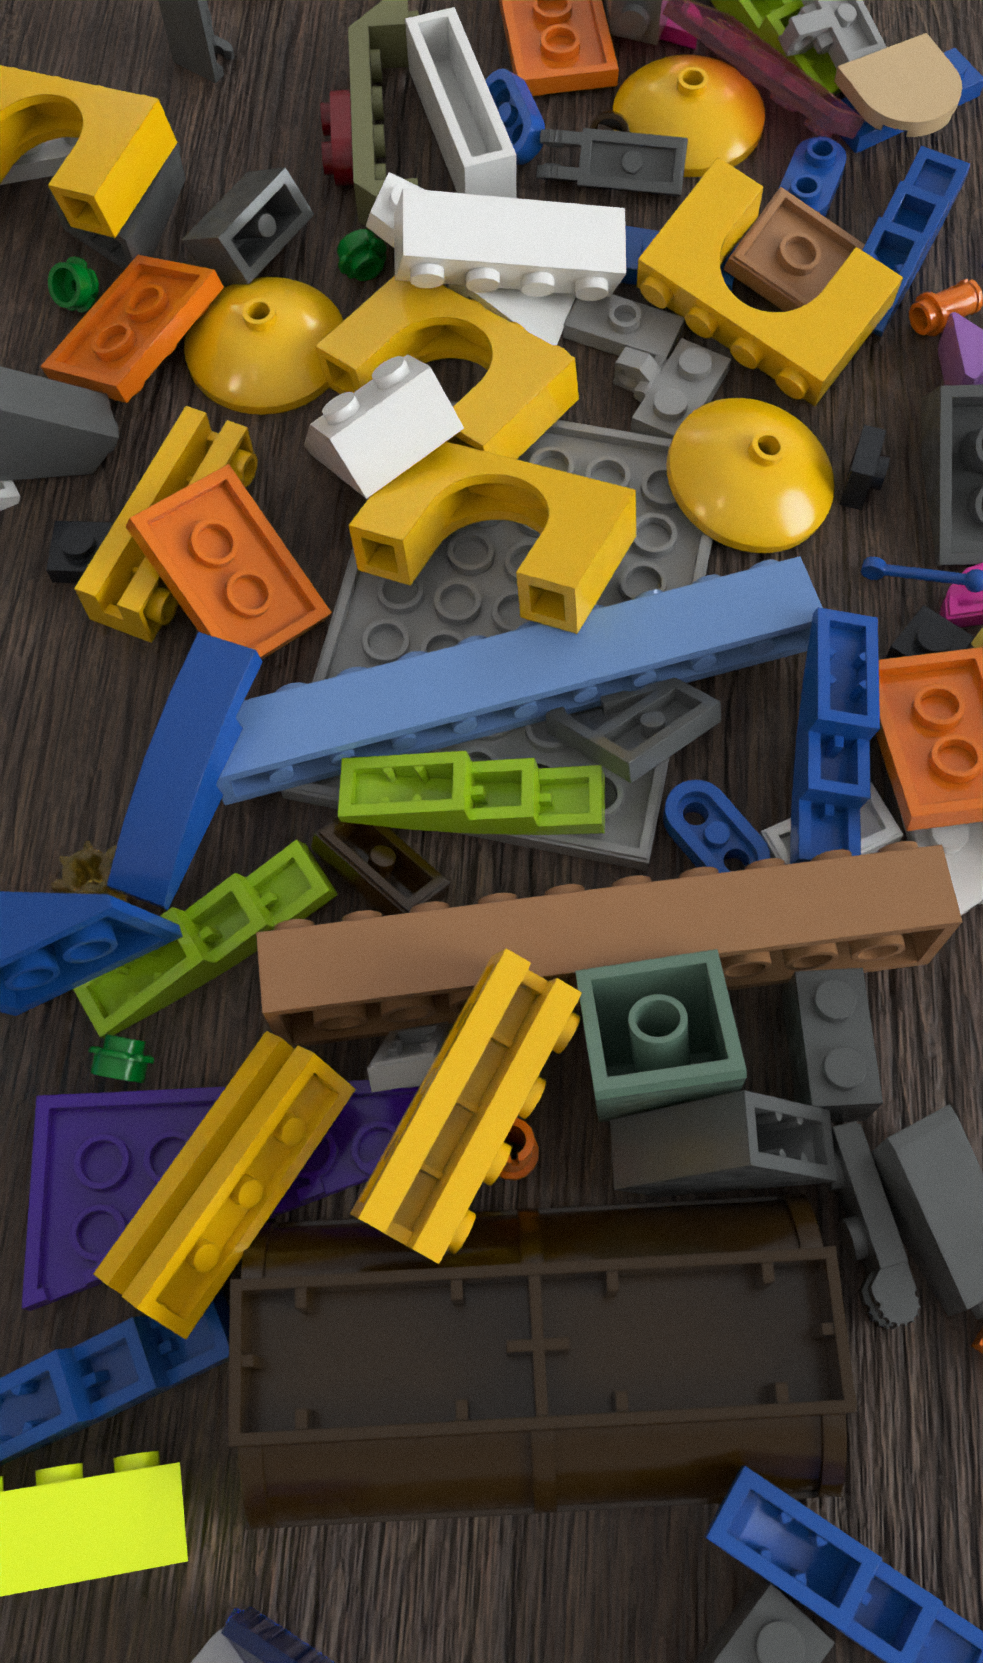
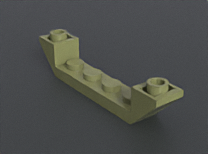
[348,0,419,229]

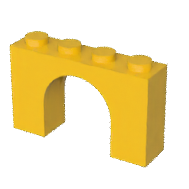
[0,65,178,238]
[637,157,903,406]
[316,276,579,459]
[349,442,636,634]

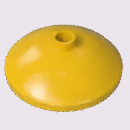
[613,55,765,177]
[184,277,344,415]
[666,398,834,553]

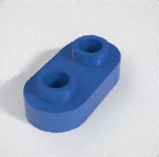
[485,68,545,165]
[779,136,847,217]
[663,780,771,873]

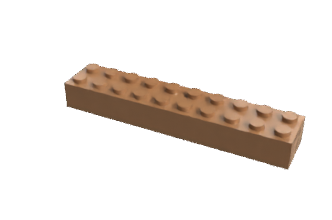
[256,841,963,1048]

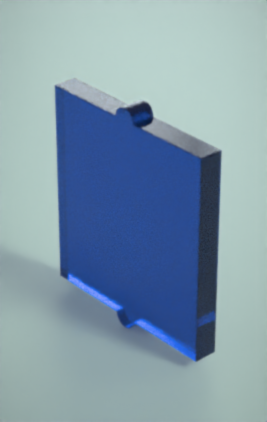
[221,1606,336,1663]

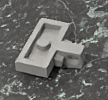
[778,0,887,69]
[613,338,731,439]

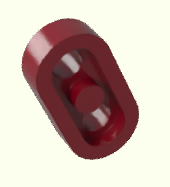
[320,89,354,186]

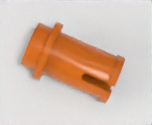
[909,278,983,336]
[498,1118,539,1181]

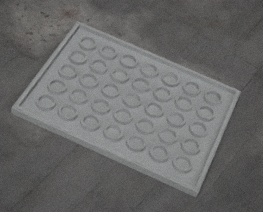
[281,401,713,871]

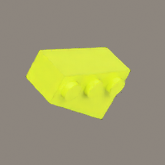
[0,1451,188,1597]

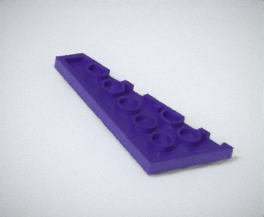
[21,1080,420,1311]

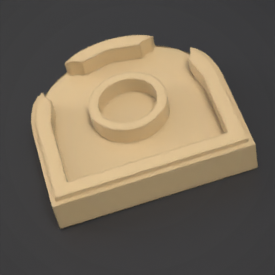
[834,33,962,137]

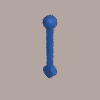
[861,557,983,593]

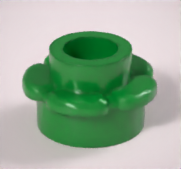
[337,229,387,281]
[48,256,99,313]
[88,1034,155,1083]

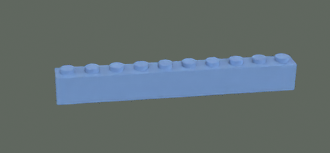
[216,556,823,806]

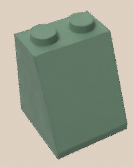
[575,949,747,1123]

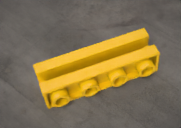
[74,406,258,643]
[350,948,582,1264]
[93,1031,356,1339]

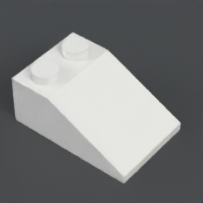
[304,354,464,499]

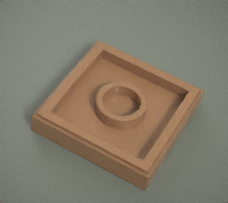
[723,186,865,312]

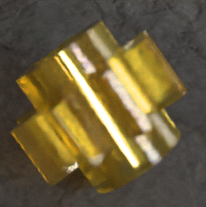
[51,841,128,903]

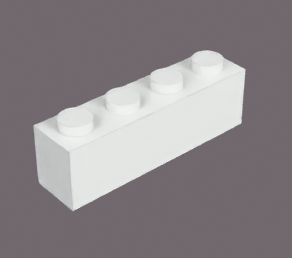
[405,7,516,198]
[394,188,626,301]

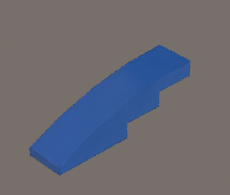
[862,146,971,337]
[790,607,880,864]
[107,632,263,910]
[0,1288,230,1466]
[703,1465,983,1663]

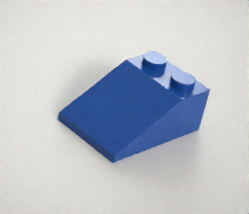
[0,891,183,1016]

